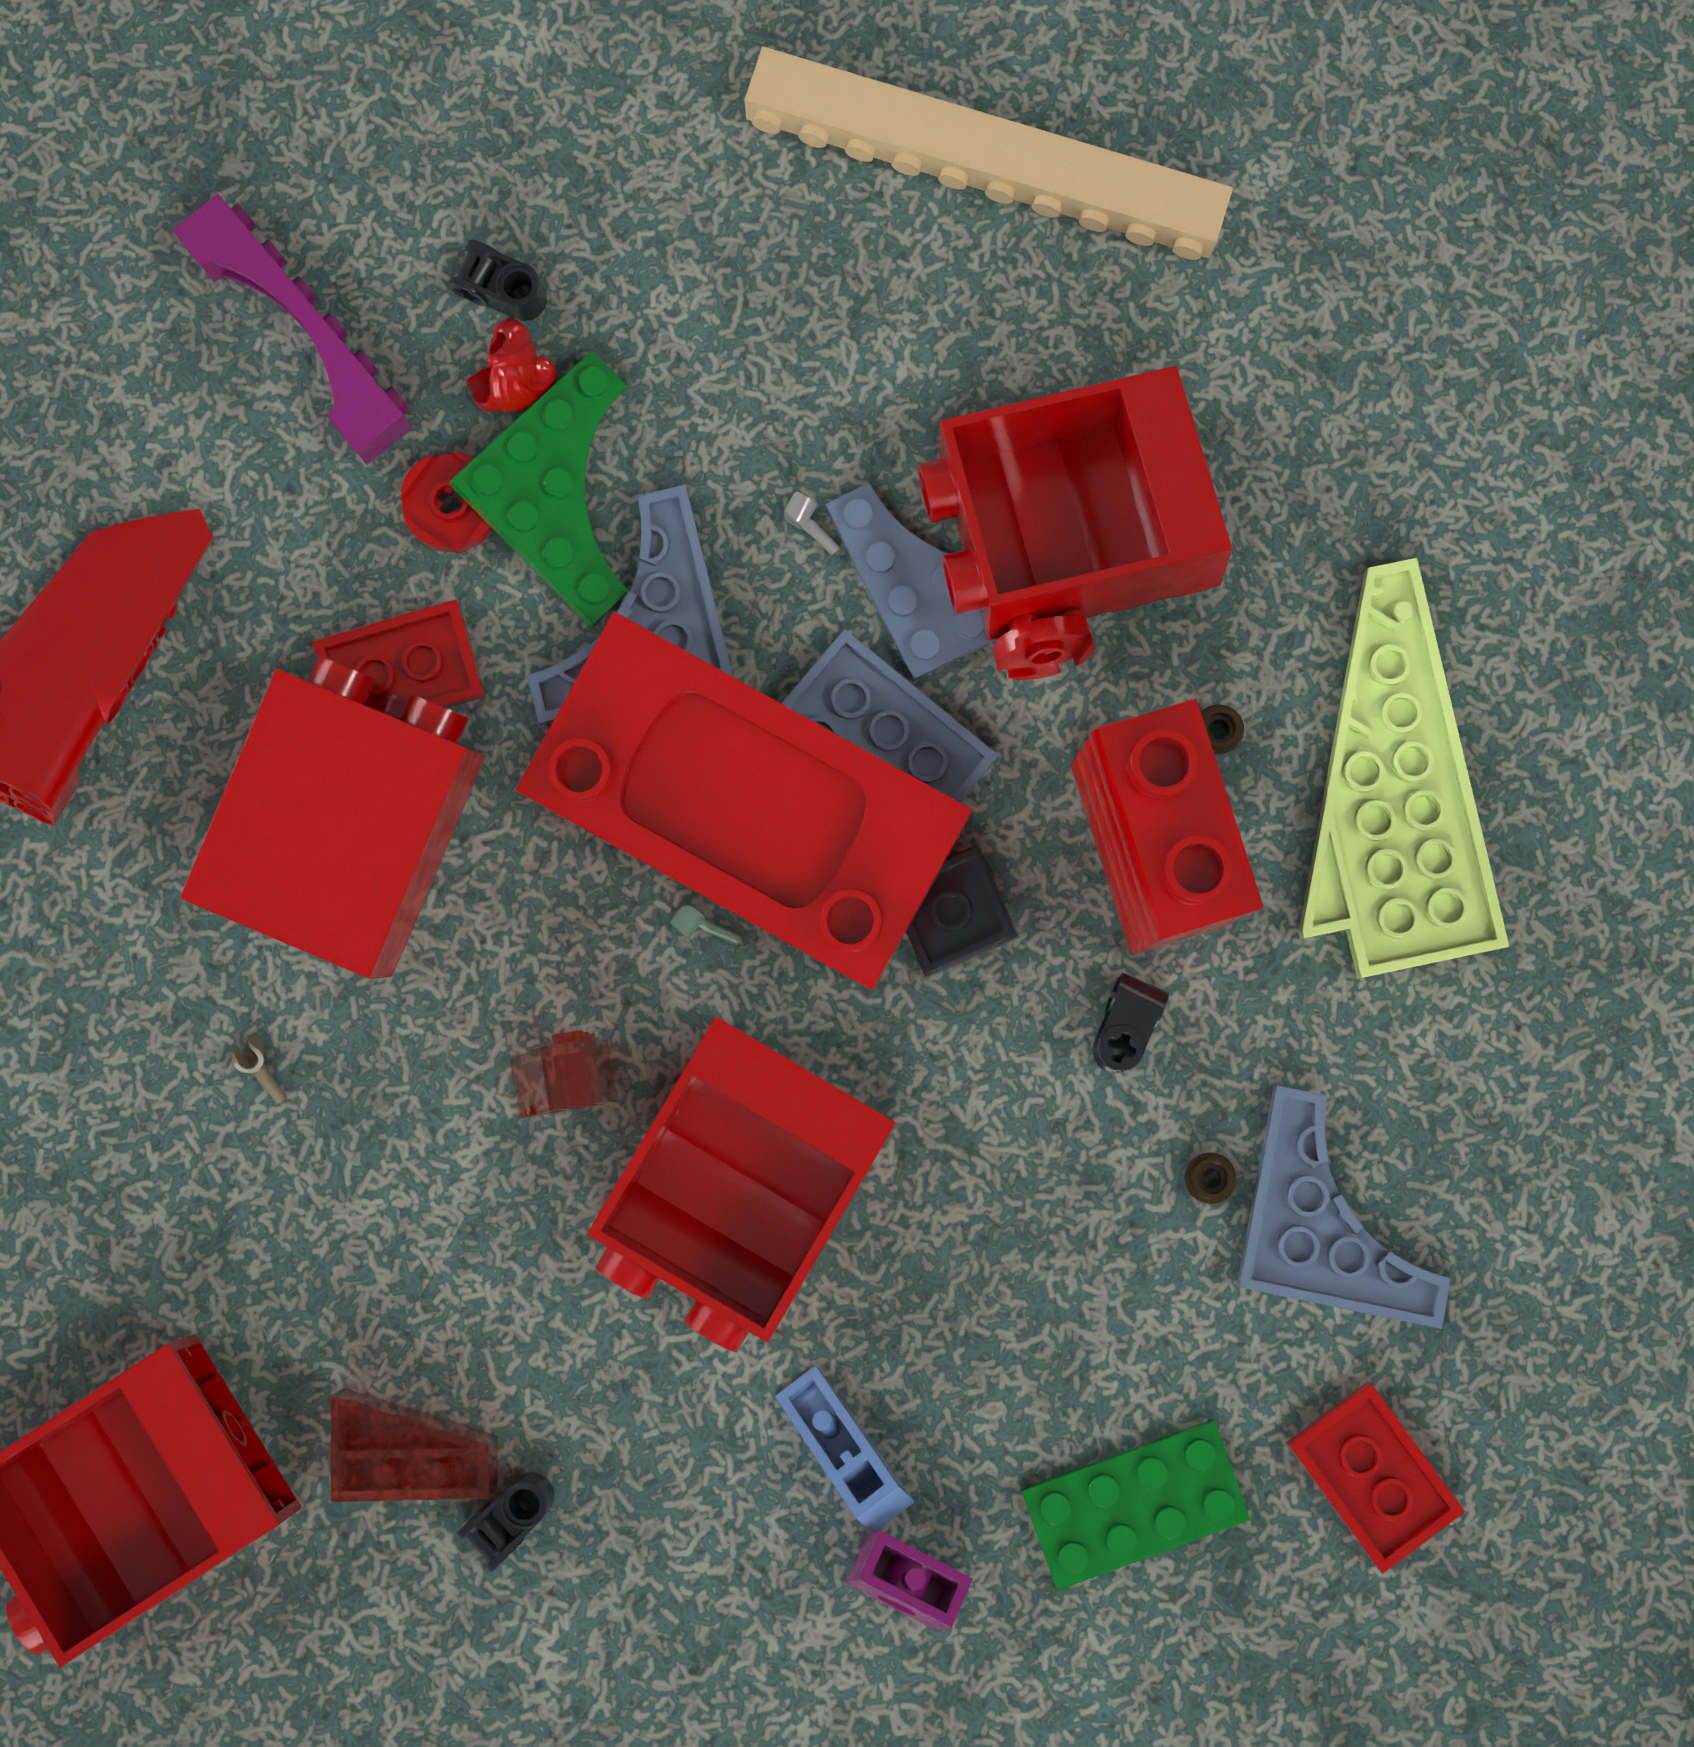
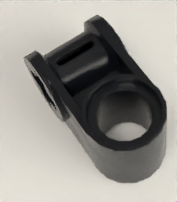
[447,240,547,321]
[1092,972,1169,1074]
[456,1472,555,1572]

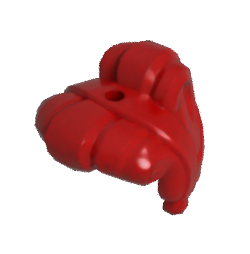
[466,317,557,413]

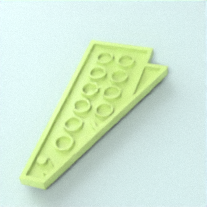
[1298,558,1509,979]

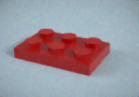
[312,599,486,720]
[1286,1381,1465,1574]

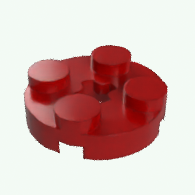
[400,452,494,554]
[993,610,1096,680]

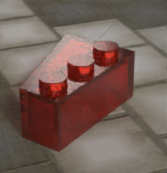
[510,1030,618,1119]
[330,1388,498,1502]

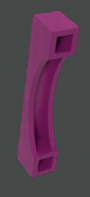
[172,193,412,465]

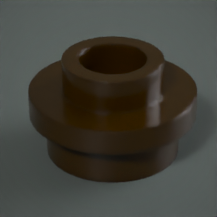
[1201,704,1244,755]
[1184,1152,1236,1204]

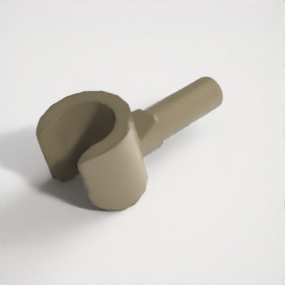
[233,1034,287,1104]

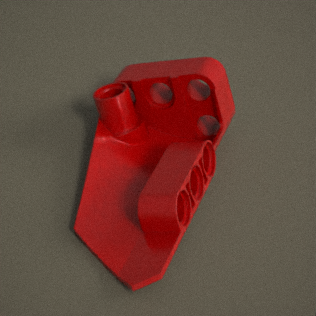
[0,509,213,825]

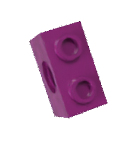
[845,1530,973,1631]

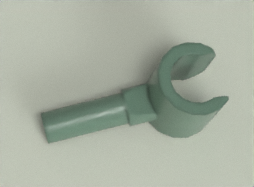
[669,905,742,946]

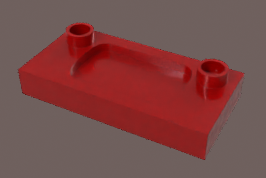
[515,611,973,990]

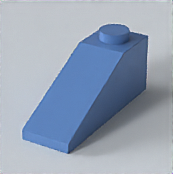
[775,1365,915,1533]

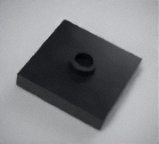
[906,844,1020,978]

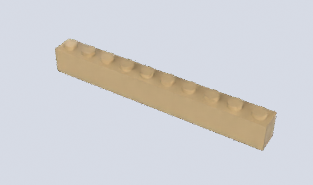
[744,46,1233,260]

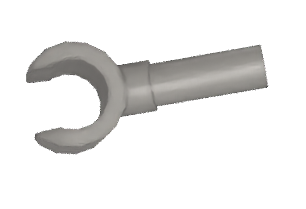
[784,492,840,556]

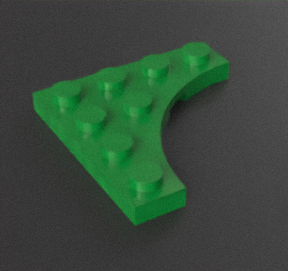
[450,350,628,628]

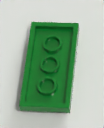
[1021,1419,1251,1591]

